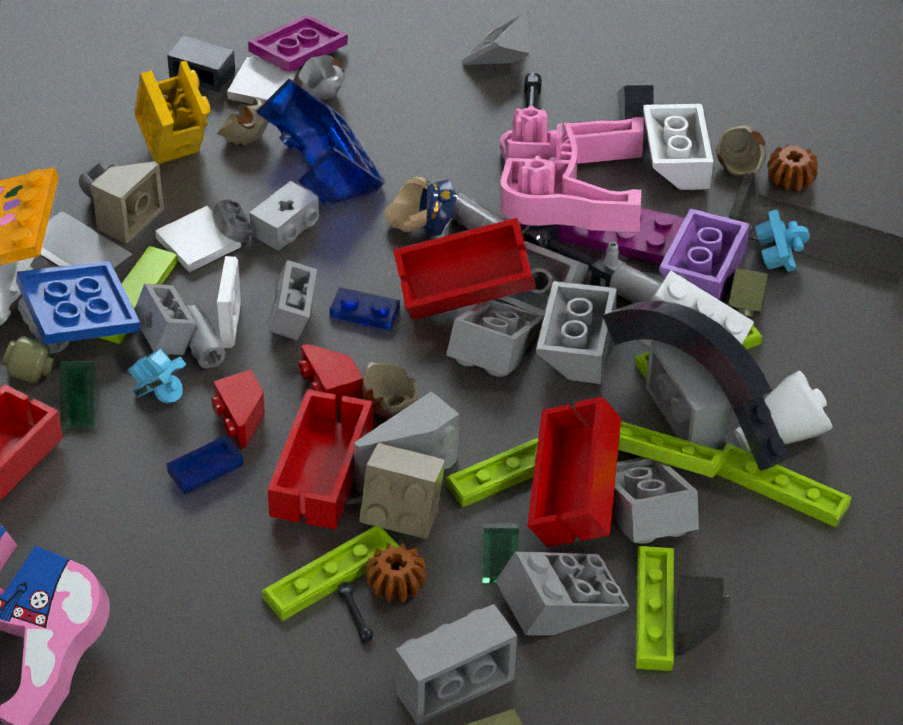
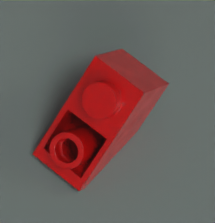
[298,344,364,409]
[211,369,265,449]

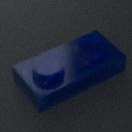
[329,287,400,331]
[166,435,244,494]

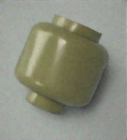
[2,336,55,384]

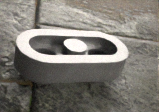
[212,199,253,243]

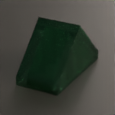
[60,361,100,428]
[482,523,519,583]

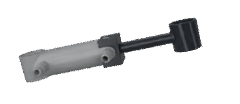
[522,224,685,303]

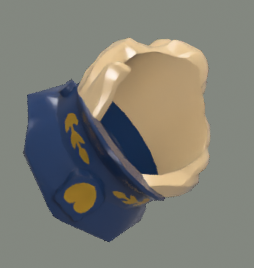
[384,177,457,236]

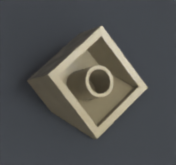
[91,161,164,244]

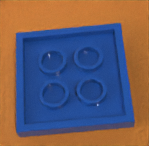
[16,261,140,345]

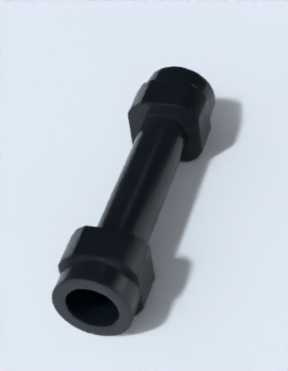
[524,73,542,110]

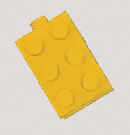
[134,60,211,164]

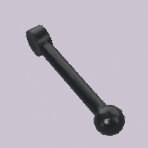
[338,582,374,642]

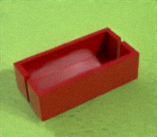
[393,218,536,320]
[0,384,63,501]
[267,389,373,530]
[527,396,621,547]

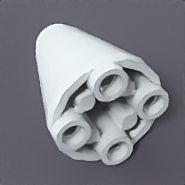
[734,371,833,452]

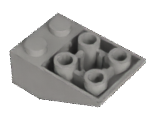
[496,551,630,635]

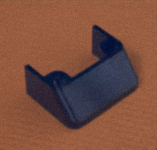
[256,78,385,204]

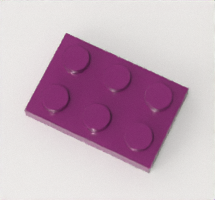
[248,14,348,72]

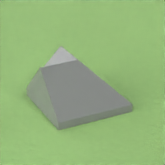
[461,12,530,65]

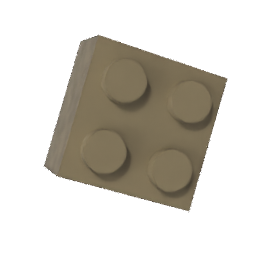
[359,443,445,539]

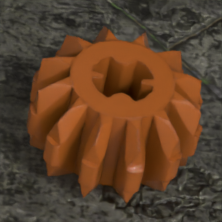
[767,144,818,192]
[366,542,426,604]

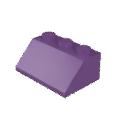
[659,208,749,302]

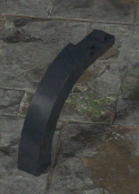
[602,301,789,471]

